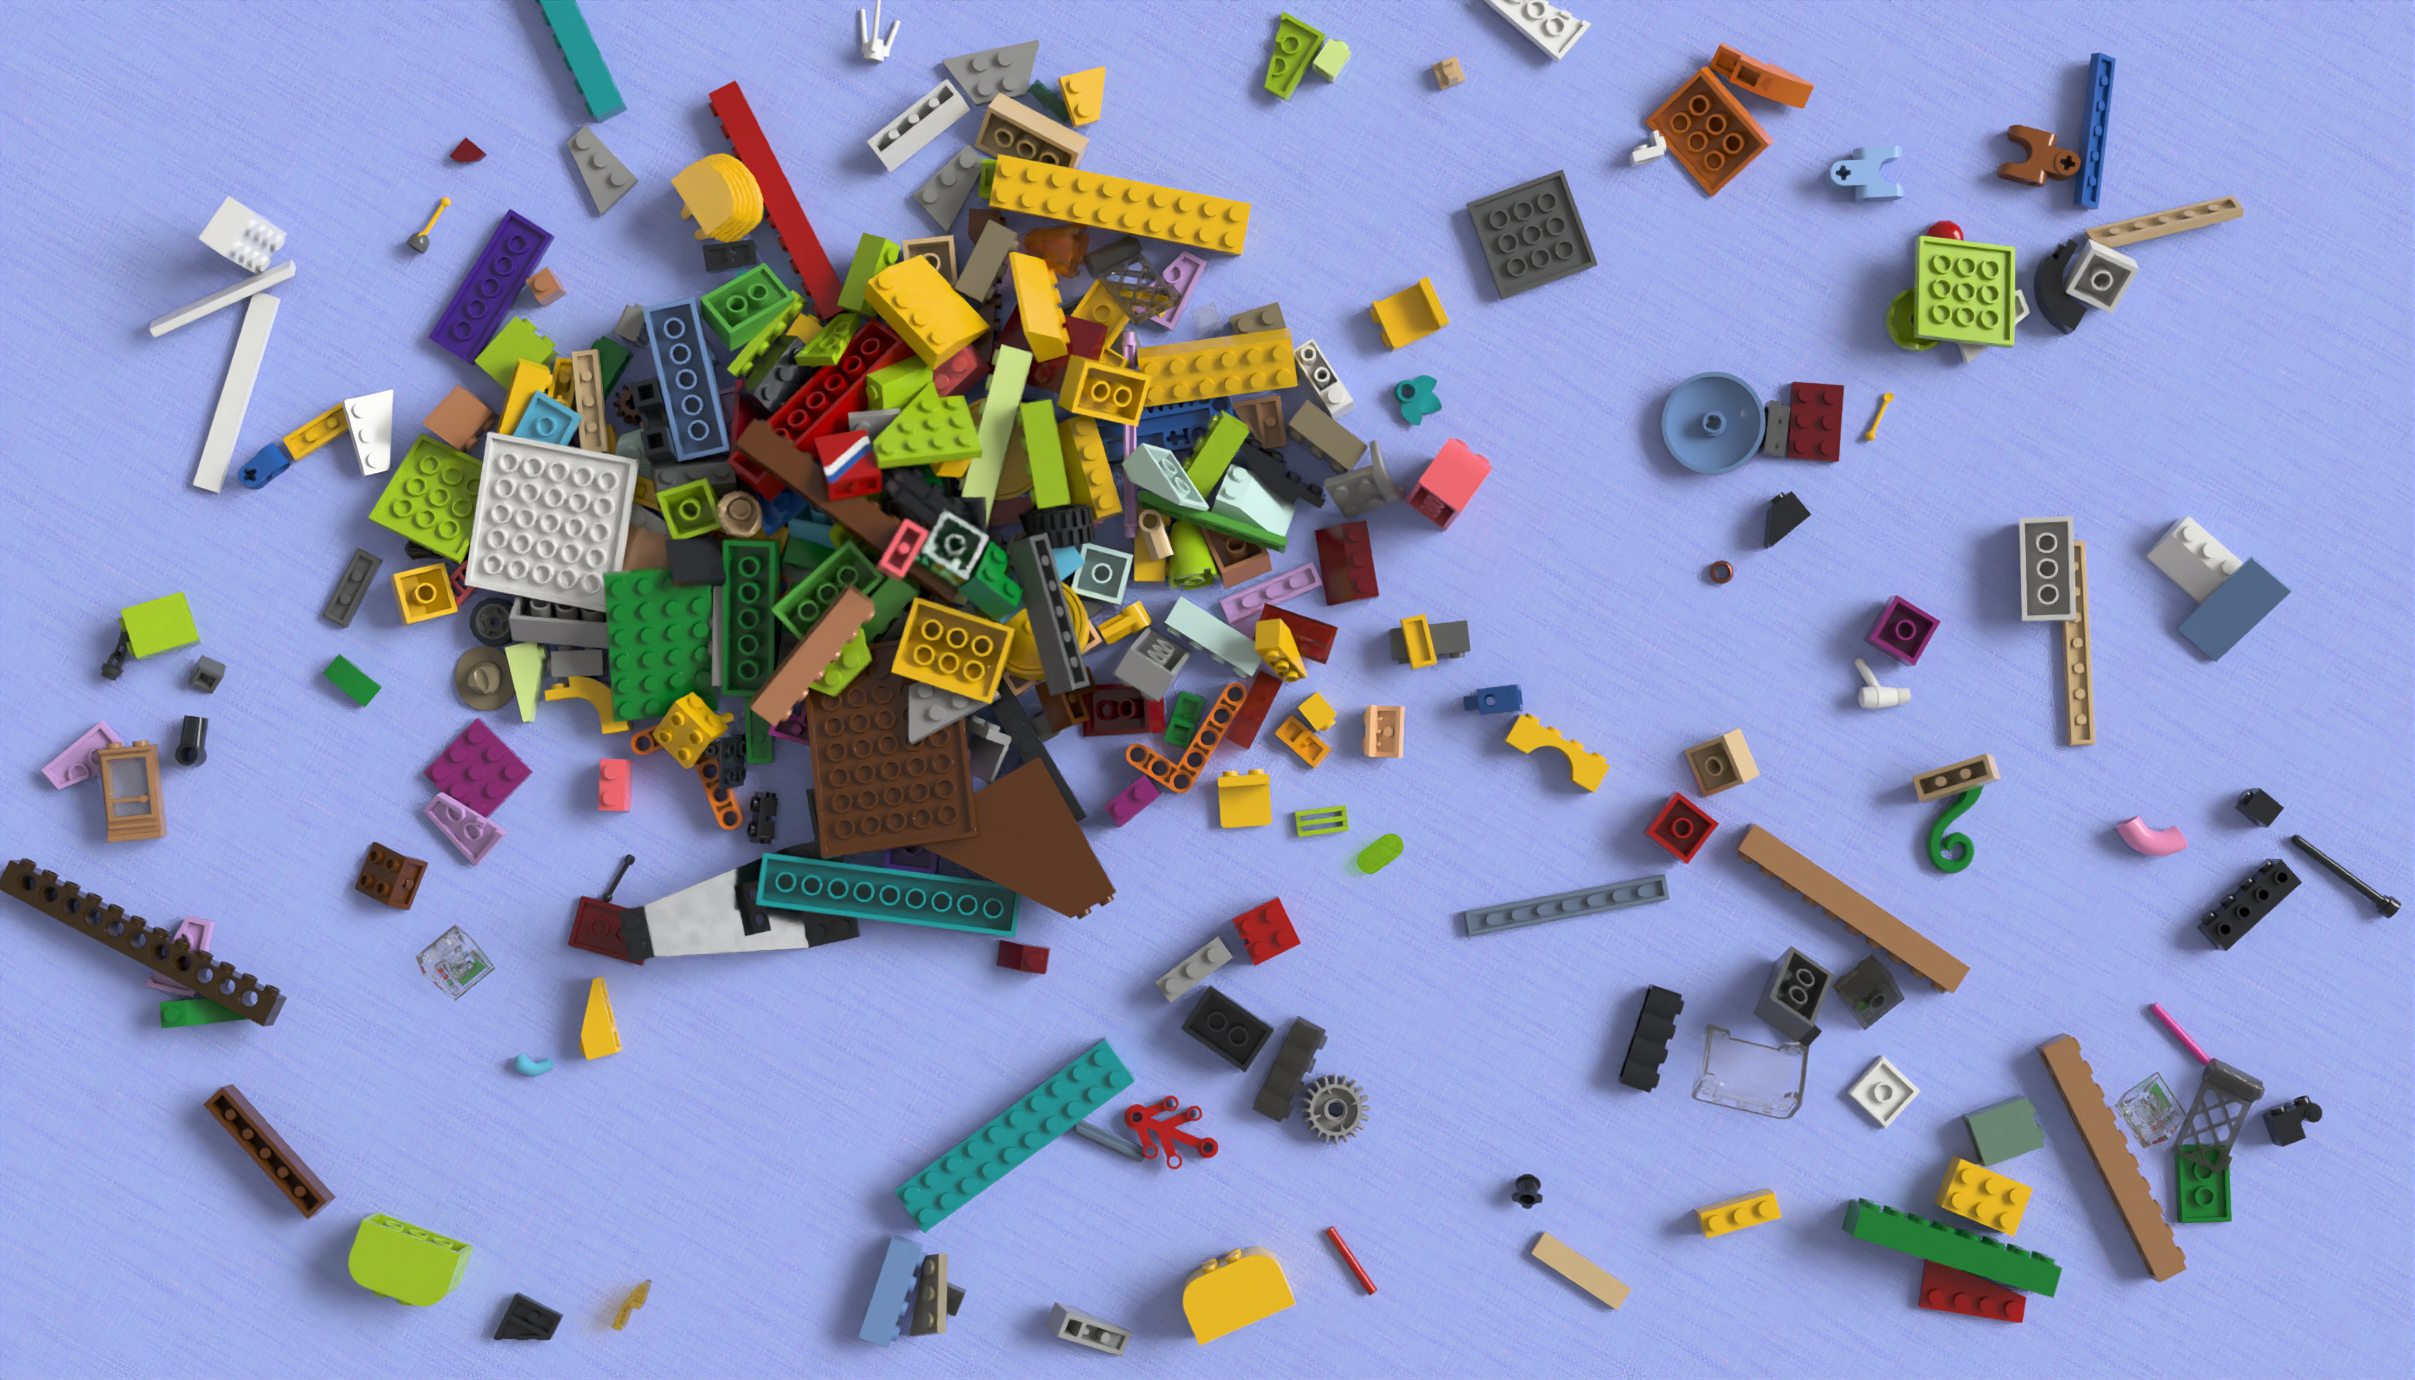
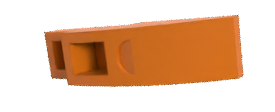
[1709,43,1815,109]

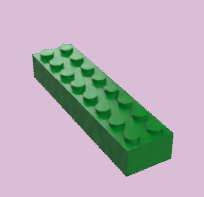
[1842,1197,2062,1298]

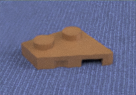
[1231,395,1288,450]

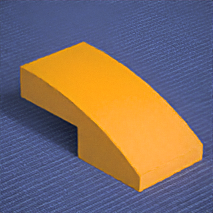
[1274,714,1332,769]

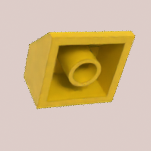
[389,562,458,627]

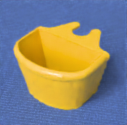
[670,153,763,243]

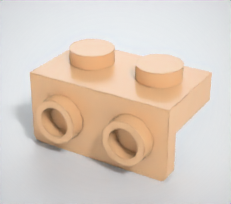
[1362,705,1405,758]

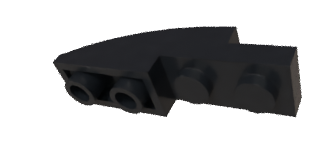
[1240,436,1326,509]

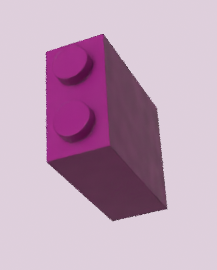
[1104,775,1161,827]

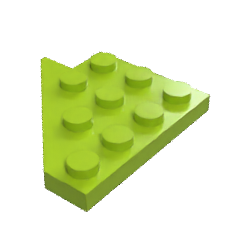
[872,382,982,468]

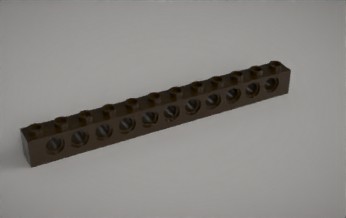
[0,858,287,1027]

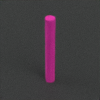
[2149,1002,2211,1066]

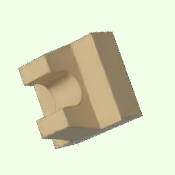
[1432,56,1465,90]

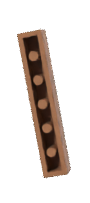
[750,582,875,726]

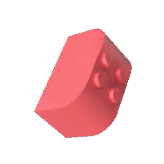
[1405,437,1493,531]

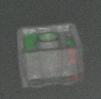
[416,924,495,1001]
[2114,1072,2187,1149]

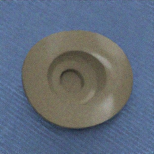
[455,646,515,711]

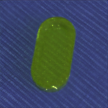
[1357,833,1404,874]

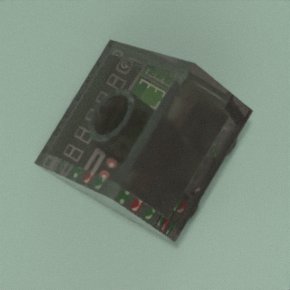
[1832,954,1905,1030]

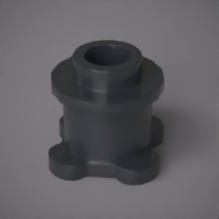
[1512,1174,1543,1209]

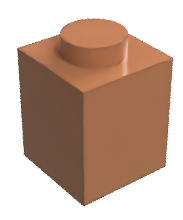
[525,267,567,307]

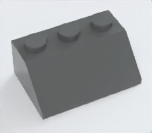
[650,455,737,509]

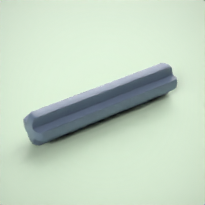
[1074,1120,1147,1162]

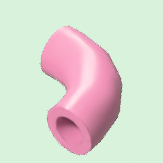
[2116,815,2187,857]

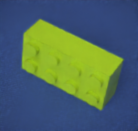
[1016,399,1071,509]

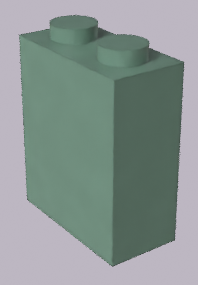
[1962,1095,2044,1167]

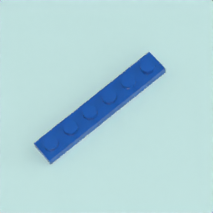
[2073,52,2116,210]

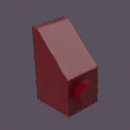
[996,940,1051,974]

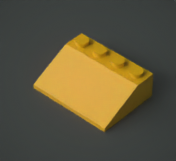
[863,255,990,370]
[891,597,1017,704]

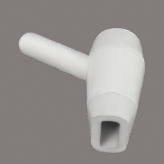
[1855,658,1911,709]

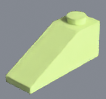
[505,642,548,723]

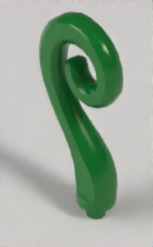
[1926,786,1984,874]

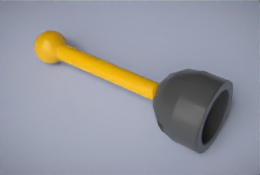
[406,197,451,254]

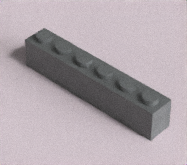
[1007,533,1090,696]

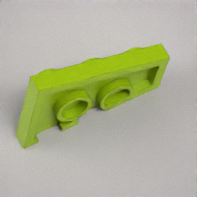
[1264,11,1326,102]
[794,313,861,367]

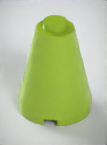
[1169,519,1220,590]

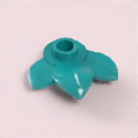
[1394,375,1442,426]

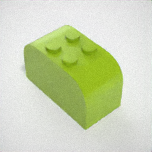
[348,1212,474,1307]

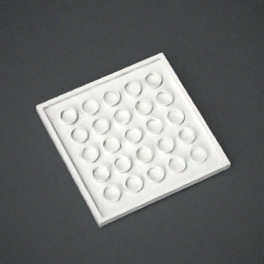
[464,432,639,612]

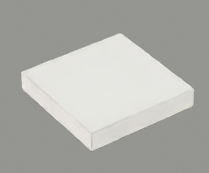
[1846,1055,1920,1129]

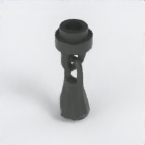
[100,629,130,681]

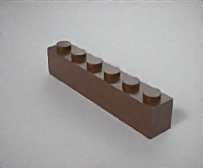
[203,1084,336,1220]

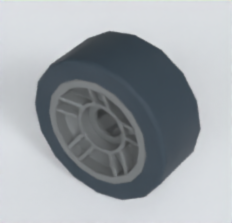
[470,598,514,647]

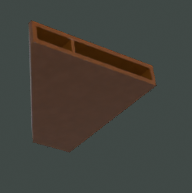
[920,757,1117,920]

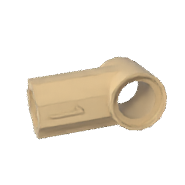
[1138,509,1173,562]

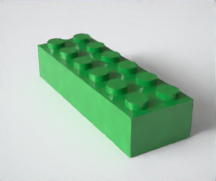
[722,538,781,696]

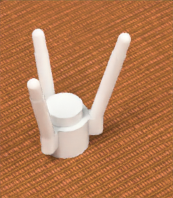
[860,0,900,63]

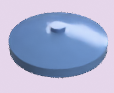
[1661,372,1766,475]

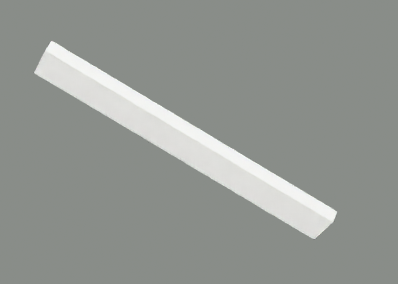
[193,292,281,493]

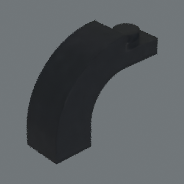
[2033,239,2087,335]

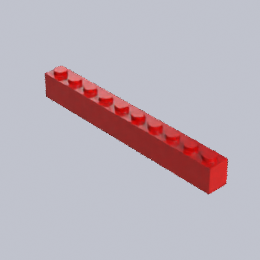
[708,80,850,324]

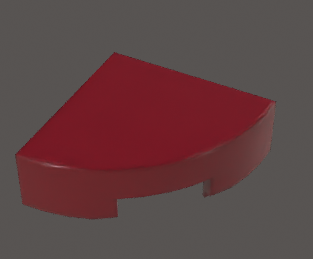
[450,137,487,163]

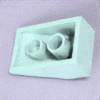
[1122,443,1209,511]
[1211,464,1296,537]

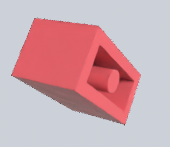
[875,519,929,582]
[598,759,632,811]

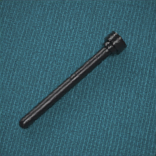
[2291,835,2401,919]

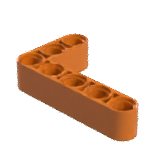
[1126,683,1246,793]
[631,724,745,830]

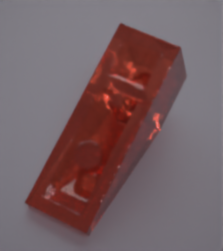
[1226,670,1283,750]

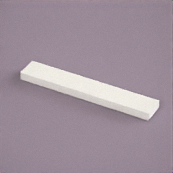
[149,259,296,337]

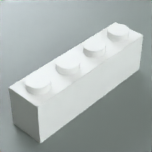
[867,79,970,173]

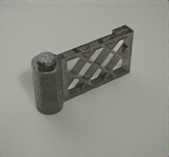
[1083,235,1181,325]
[2171,1058,2265,1174]

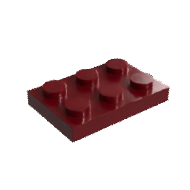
[1786,381,1844,462]

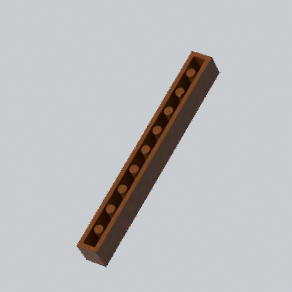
[733,418,966,604]

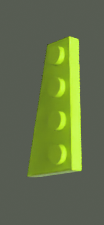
[727,290,808,379]

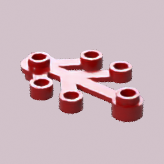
[1124,1096,1218,1169]

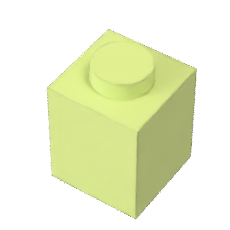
[1312,38,1351,83]

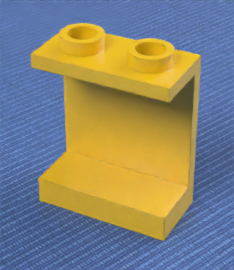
[1369,276,1449,352]

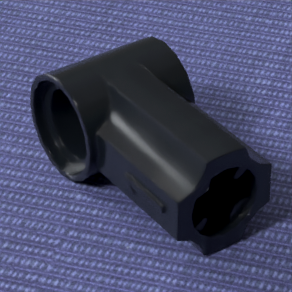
[175,715,209,767]

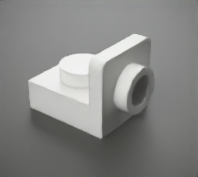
[1629,130,1666,167]

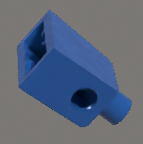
[1463,684,1524,715]

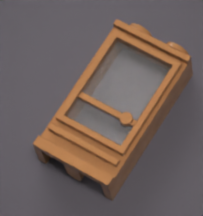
[98,740,167,843]

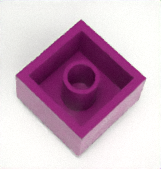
[1863,595,1941,667]

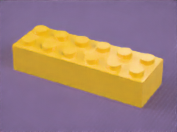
[1137,328,1298,407]

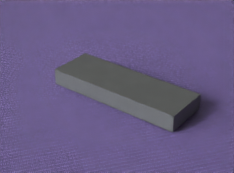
[323,548,383,628]

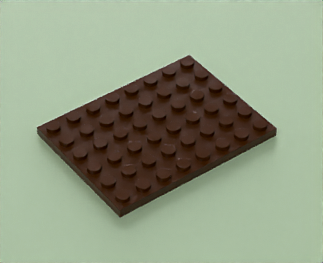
[805,639,978,859]

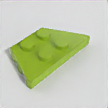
[809,626,872,696]

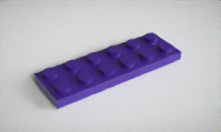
[428,209,555,366]

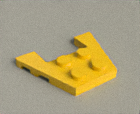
[1071,279,1174,368]

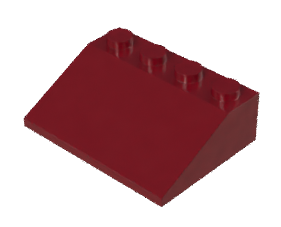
[988,303,1108,394]

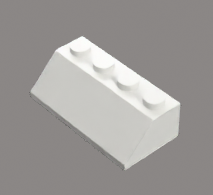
[2145,516,2243,604]

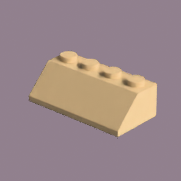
[974,93,1090,169]

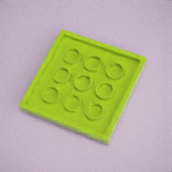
[1914,235,2016,348]
[368,433,483,565]

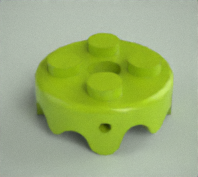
[1885,287,1941,352]

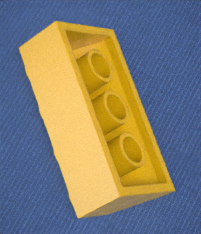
[1009,252,1070,363]
[1057,414,1123,523]

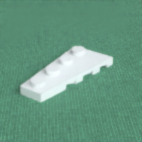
[1484,0,1591,63]

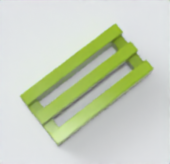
[1295,805,1349,837]

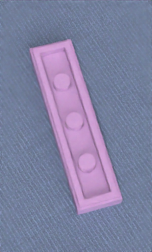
[1219,562,1323,625]

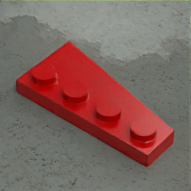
[1918,1259,2026,1323]

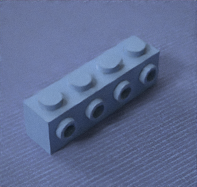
[858,1235,926,1348]

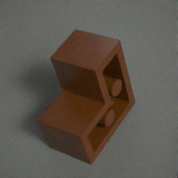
[1034,666,1098,734]

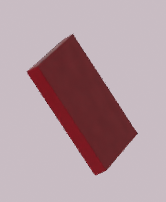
[568,895,645,966]

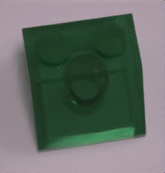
[912,509,989,588]

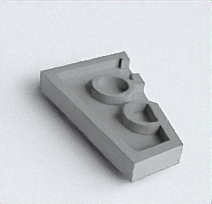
[913,144,983,234]

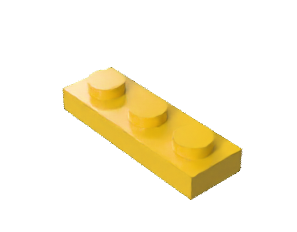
[282,398,349,461]

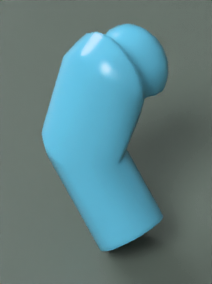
[514,1054,554,1077]

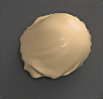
[717,490,763,538]

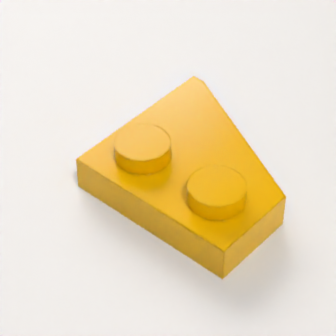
[1057,66,1106,128]

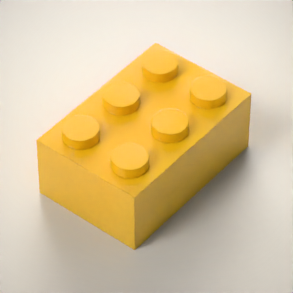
[1057,355,1151,427]
[1934,1155,2033,1237]

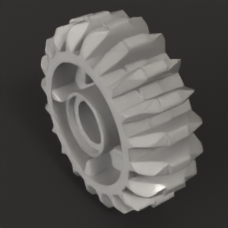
[1300,1073,1370,1144]

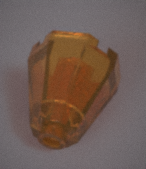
[1024,224,1089,279]

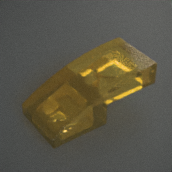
[612,1279,652,1331]

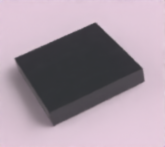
[665,537,726,587]

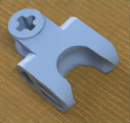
[1825,146,1904,202]

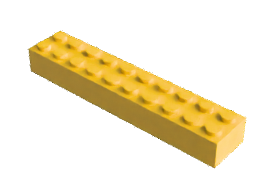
[989,154,1251,256]

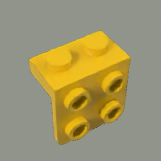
[653,692,729,769]
[1217,769,1272,828]

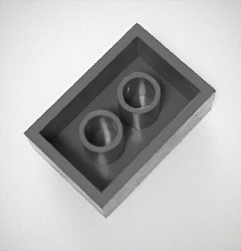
[1753,946,1834,1042]

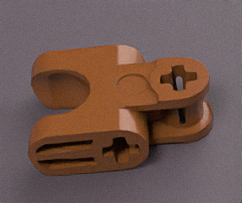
[1997,124,2080,187]

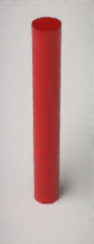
[1325,1226,1377,1296]

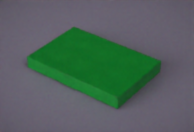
[2174,1143,2232,1223]

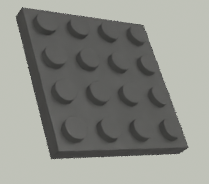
[1466,169,1598,300]

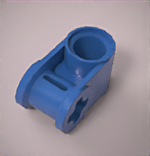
[238,443,291,490]

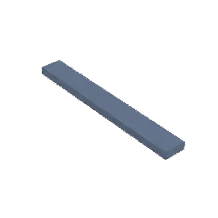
[1463,874,1670,937]

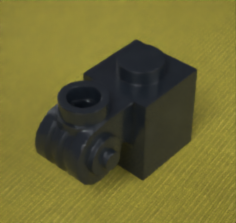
[2262,1095,2322,1147]

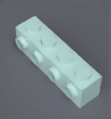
[1164,596,1263,678]

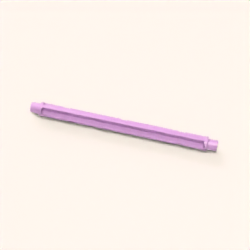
[1121,332,1139,538]

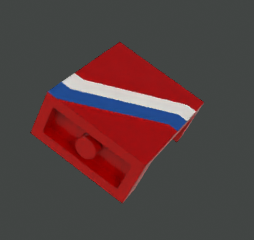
[814,429,881,501]

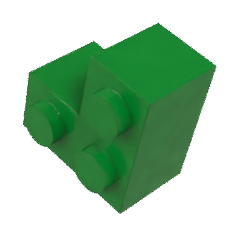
[957,541,1023,621]

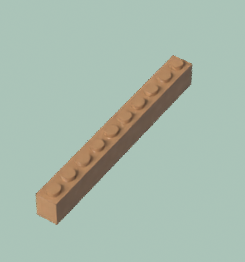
[1734,823,1970,994]
[2036,1033,2187,1283]

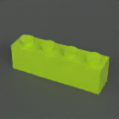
[1181,410,1249,500]

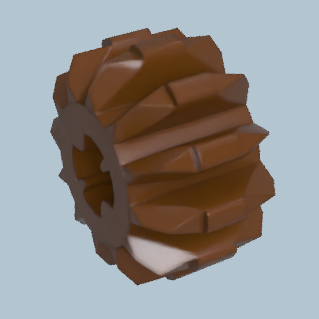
[613,382,641,426]

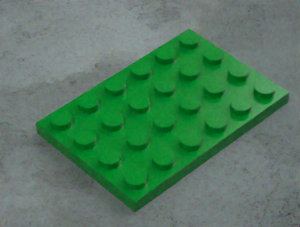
[603,567,718,722]

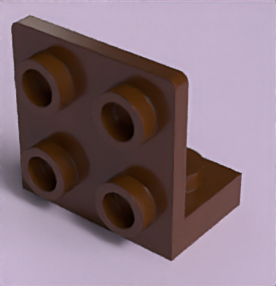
[355,842,428,910]

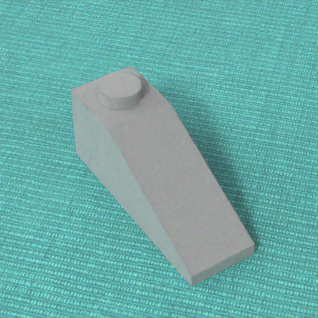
[1045,1302,1132,1356]

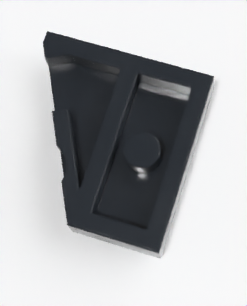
[493,1292,564,1340]

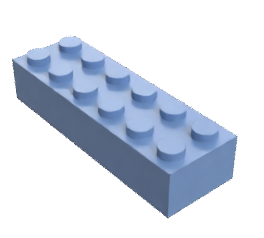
[642,297,731,461]

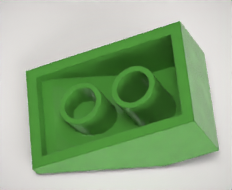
[700,262,795,351]

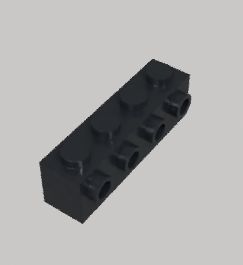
[2197,859,2302,951]

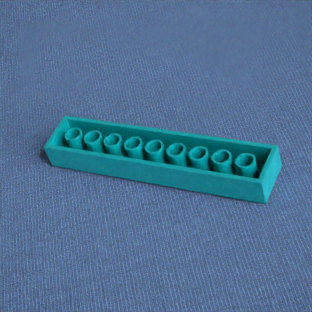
[756,853,1021,937]
[894,1037,1136,1233]

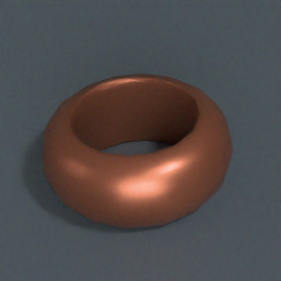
[1710,560,1733,584]

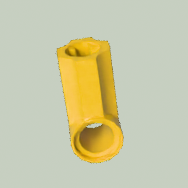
[1098,601,1153,646]

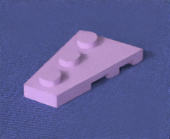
[423,792,508,866]

